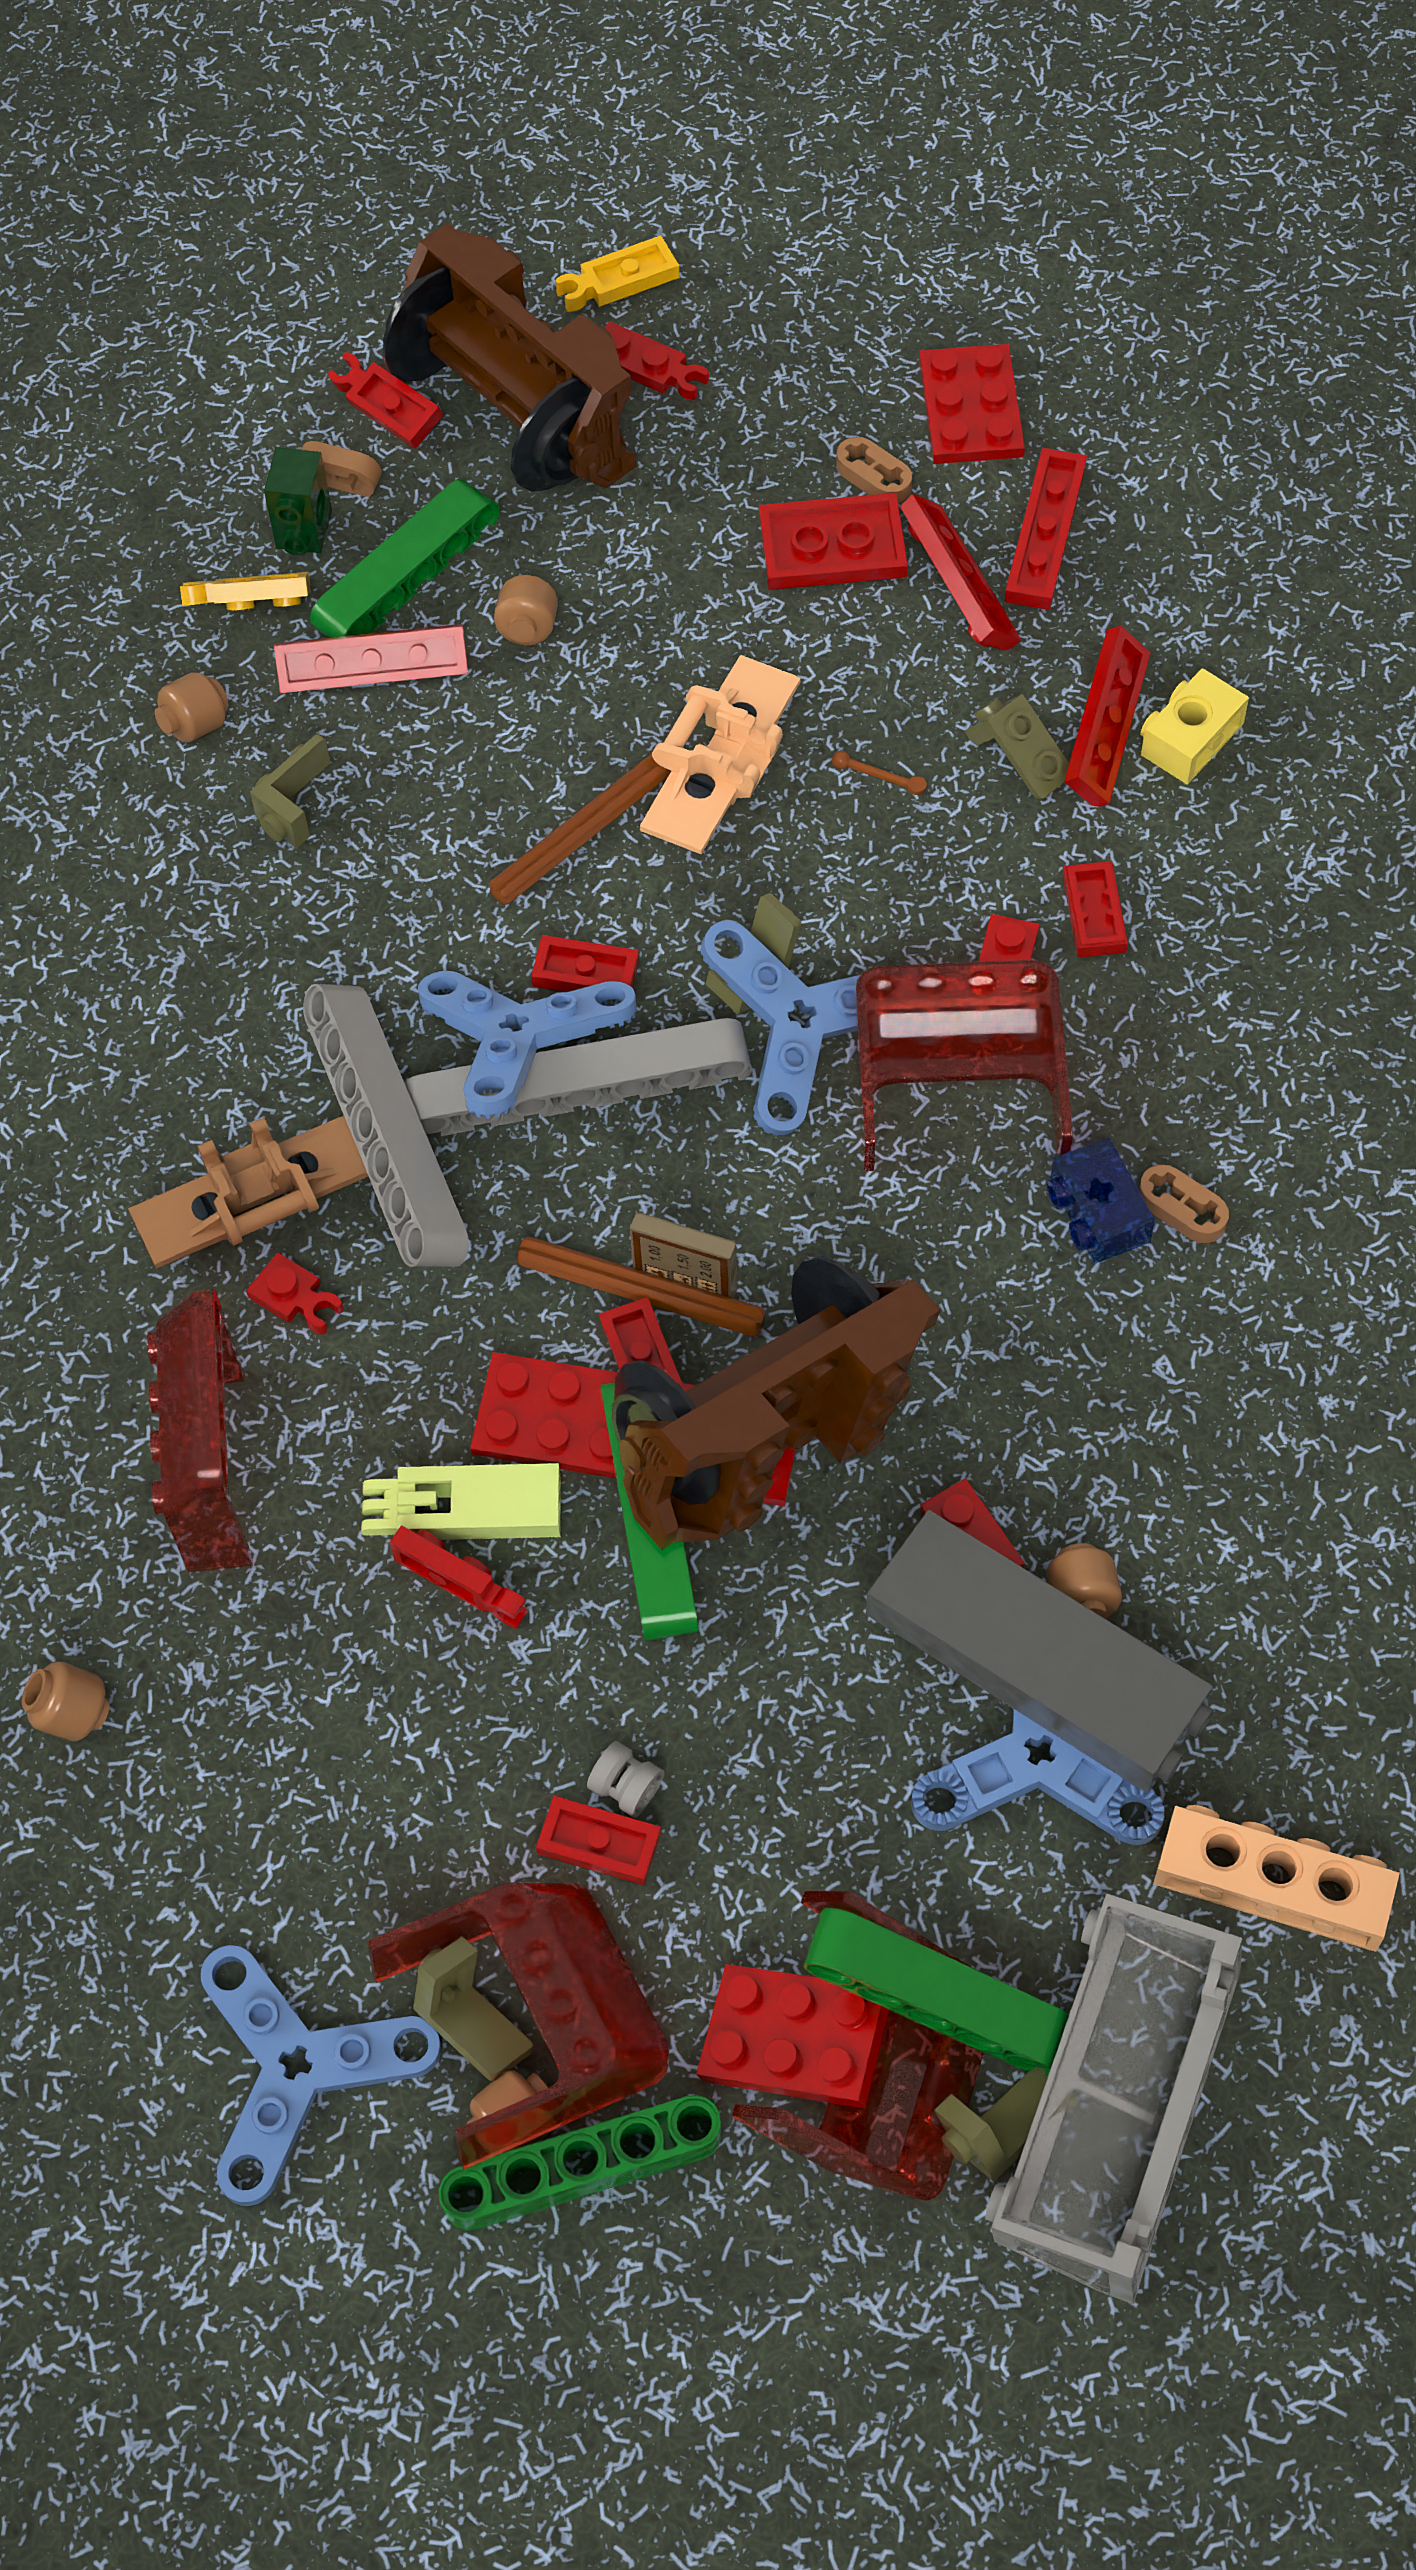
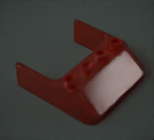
[147,1289,253,1573]
[367,1882,669,2170]

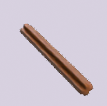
[489,753,671,905]
[517,1236,765,1337]

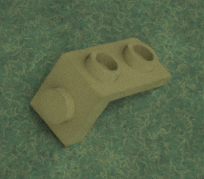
[964,694,1069,799]
[250,734,330,849]
[706,893,801,1015]
[413,1936,533,2081]
[935,2067,1076,2182]

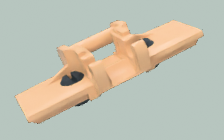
[640,655,800,854]

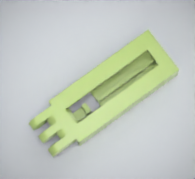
[361,1463,561,1540]

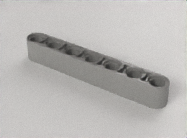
[303,984,469,1267]
[404,1018,752,1136]

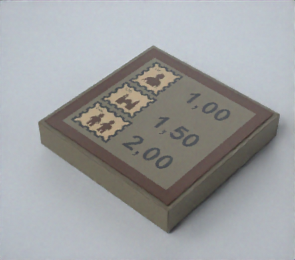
[630,1213,738,1298]

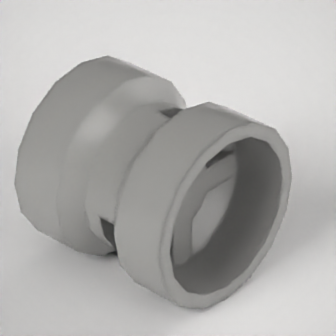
[587,1741,665,1818]

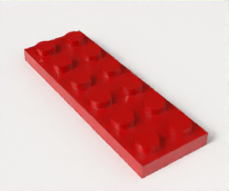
[470,1352,796,1507]

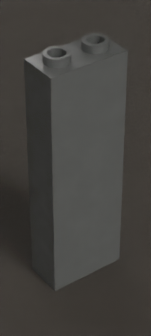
[866,1509,1214,1794]

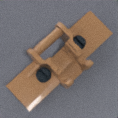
[128,1115,369,1269]

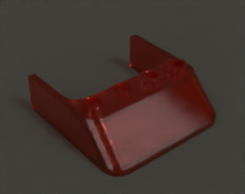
[856,960,1073,1171]
[731,1891,984,2201]

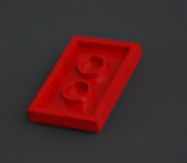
[919,344,1025,464]
[759,493,908,590]
[696,1964,889,2108]

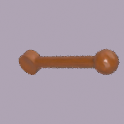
[832,750,927,795]

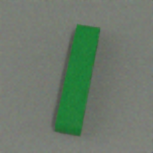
[310,479,500,638]
[600,1382,699,1641]
[804,1908,1069,2075]
[438,2095,722,2231]

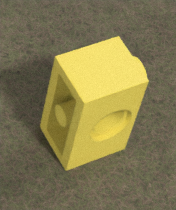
[1140,668,1249,785]

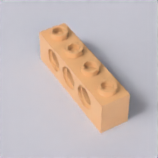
[1153,1805,1400,1952]

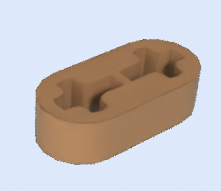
[836,437,912,504]
[301,441,382,497]
[1139,1164,1229,1243]

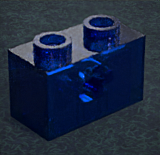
[1046,1137,1155,1264]

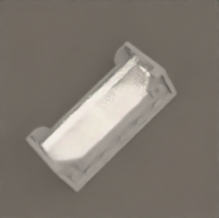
[985,1893,1242,2305]

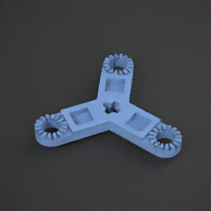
[700,921,918,1136]
[418,971,637,1119]
[911,1709,1165,1845]
[201,1945,441,2206]

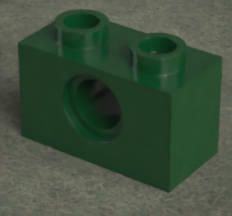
[264,447,332,555]

